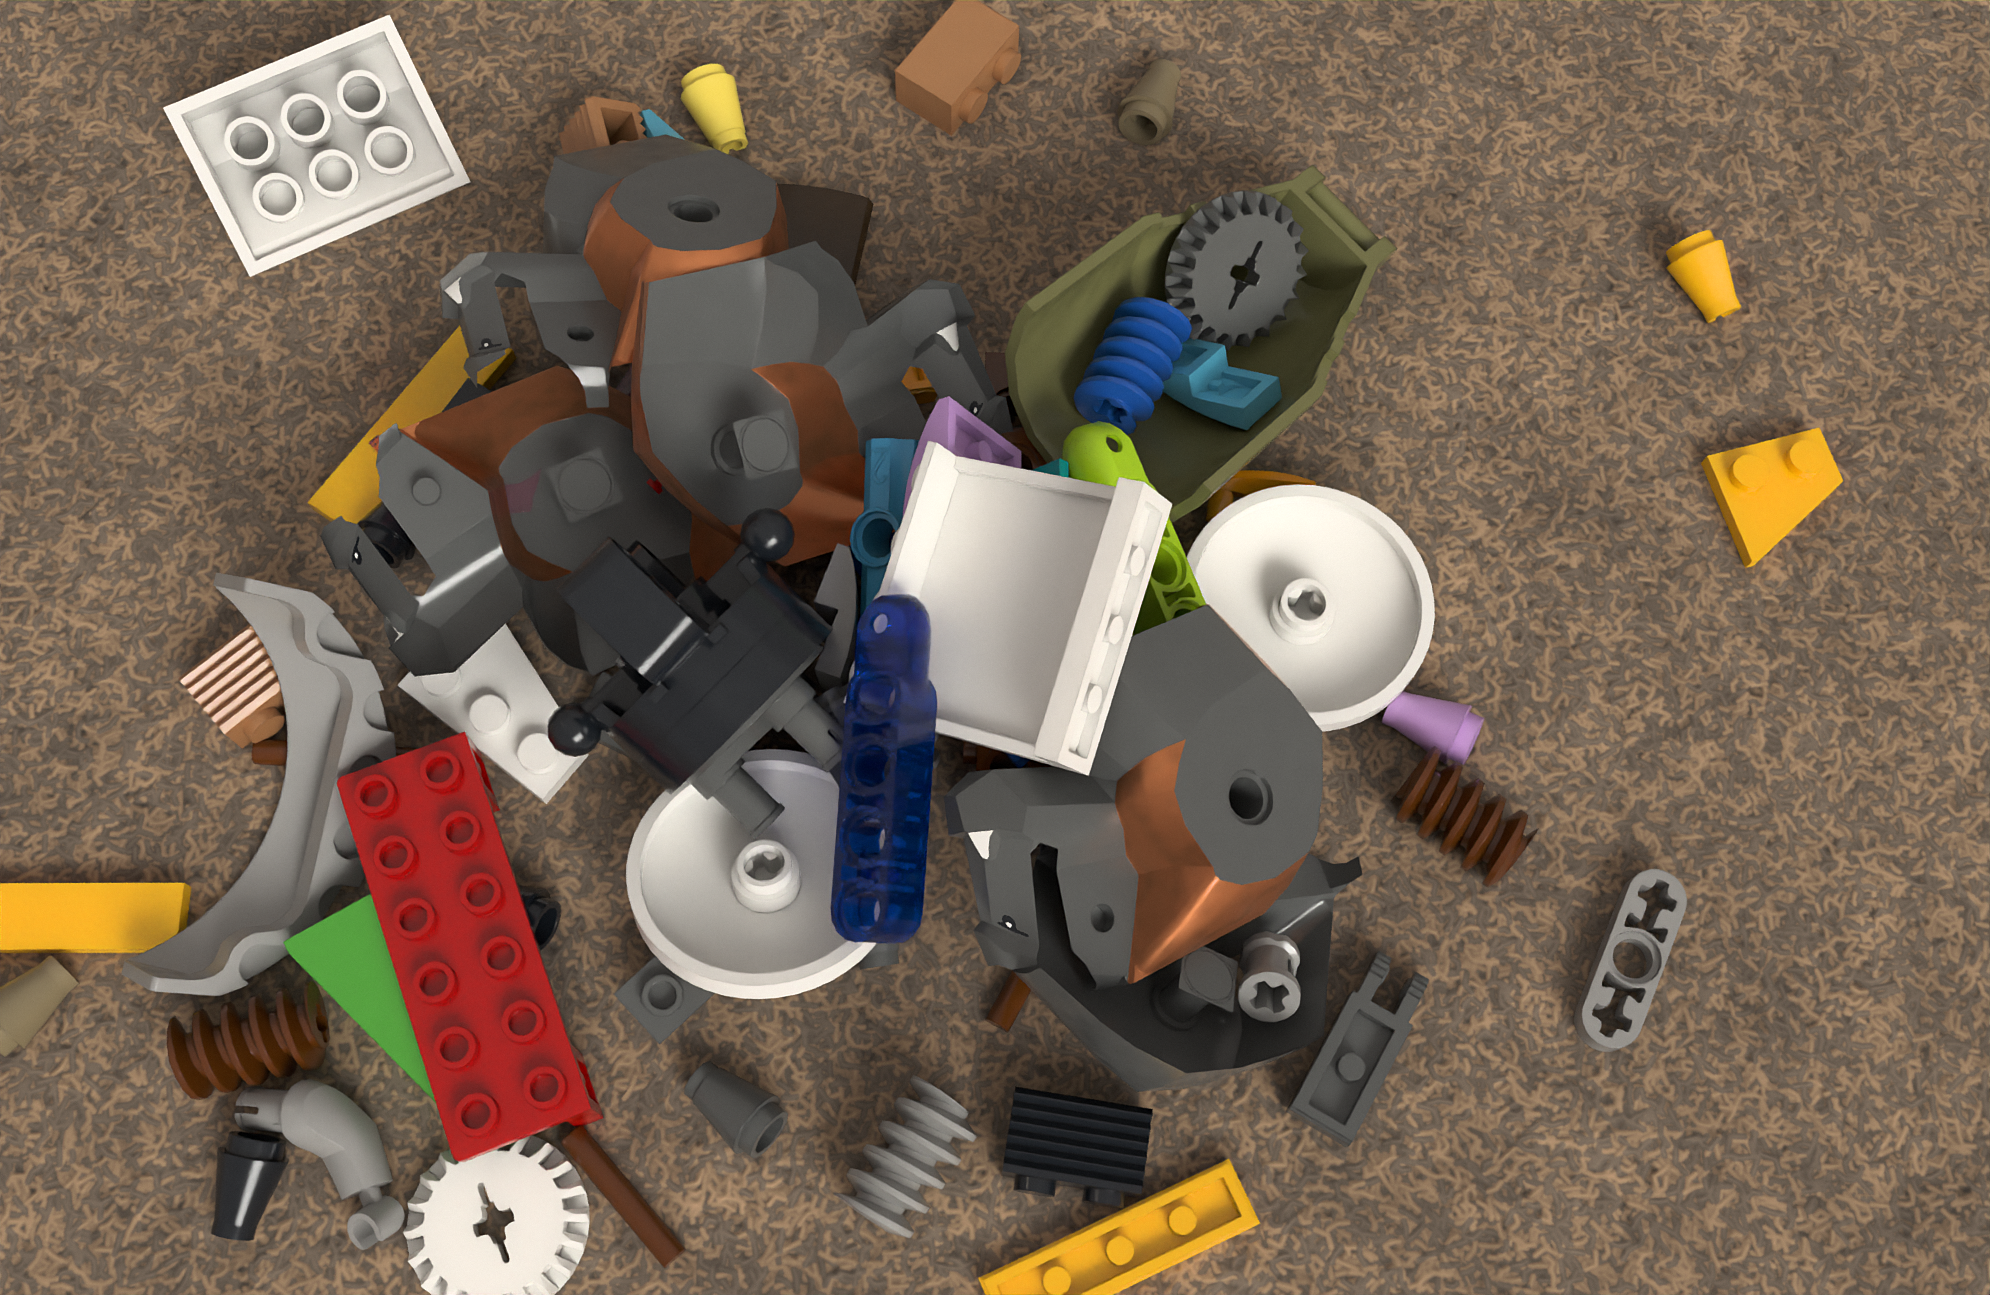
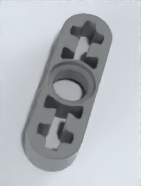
[1574,869,1687,1052]

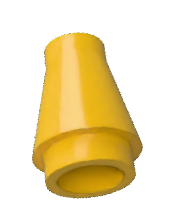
[1666,230,1742,324]

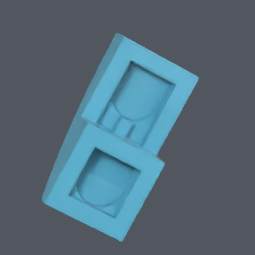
[1163,338,1282,430]

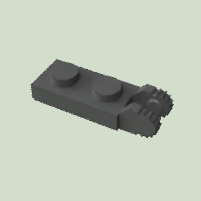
[1286,951,1429,1147]

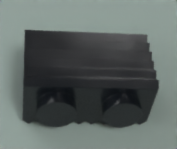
[1001,1086,1153,1209]

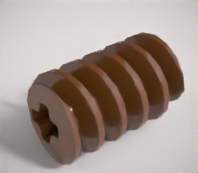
[1390,746,1539,888]
[167,981,330,1100]

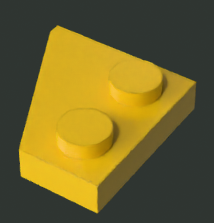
[1701,427,1843,568]

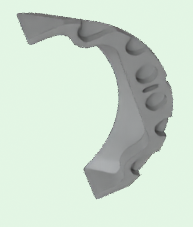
[121,572,396,996]

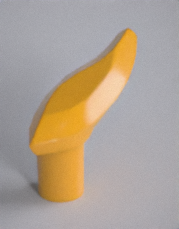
[1205,470,1316,522]

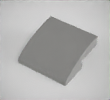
[814,543,864,694]

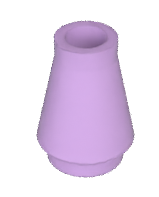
[1382,691,1484,765]

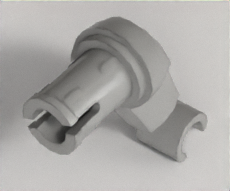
[235,1079,405,1250]

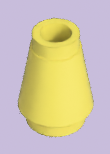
[681,64,748,154]

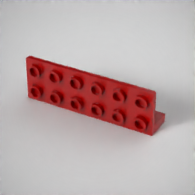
[337,732,604,1162]

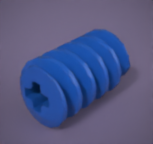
[1073,297,1192,435]

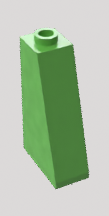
[283,894,436,1103]

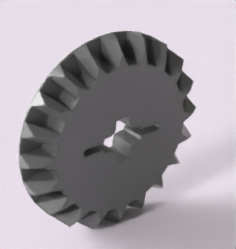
[1165,190,1309,351]

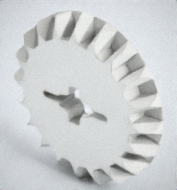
[403,1135,590,1295]

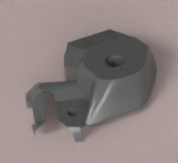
[1012,845,1363,1092]

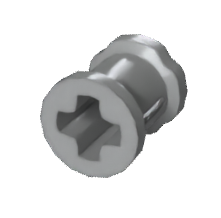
[1238,931,1301,1022]

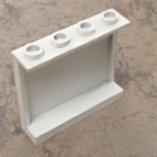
[844,441,1172,776]

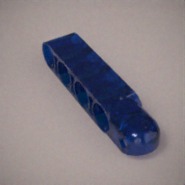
[830,594,937,944]

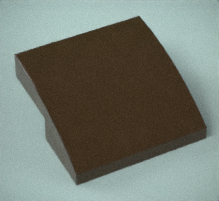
[777,184,874,285]

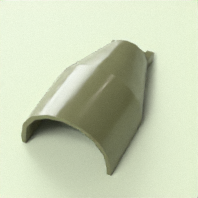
[1005,165,1398,523]

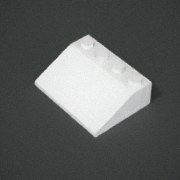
[163,15,471,277]

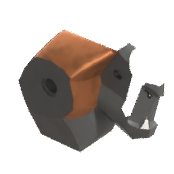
[440,134,789,408]
[631,241,1013,566]
[320,366,741,677]
[944,604,1323,992]

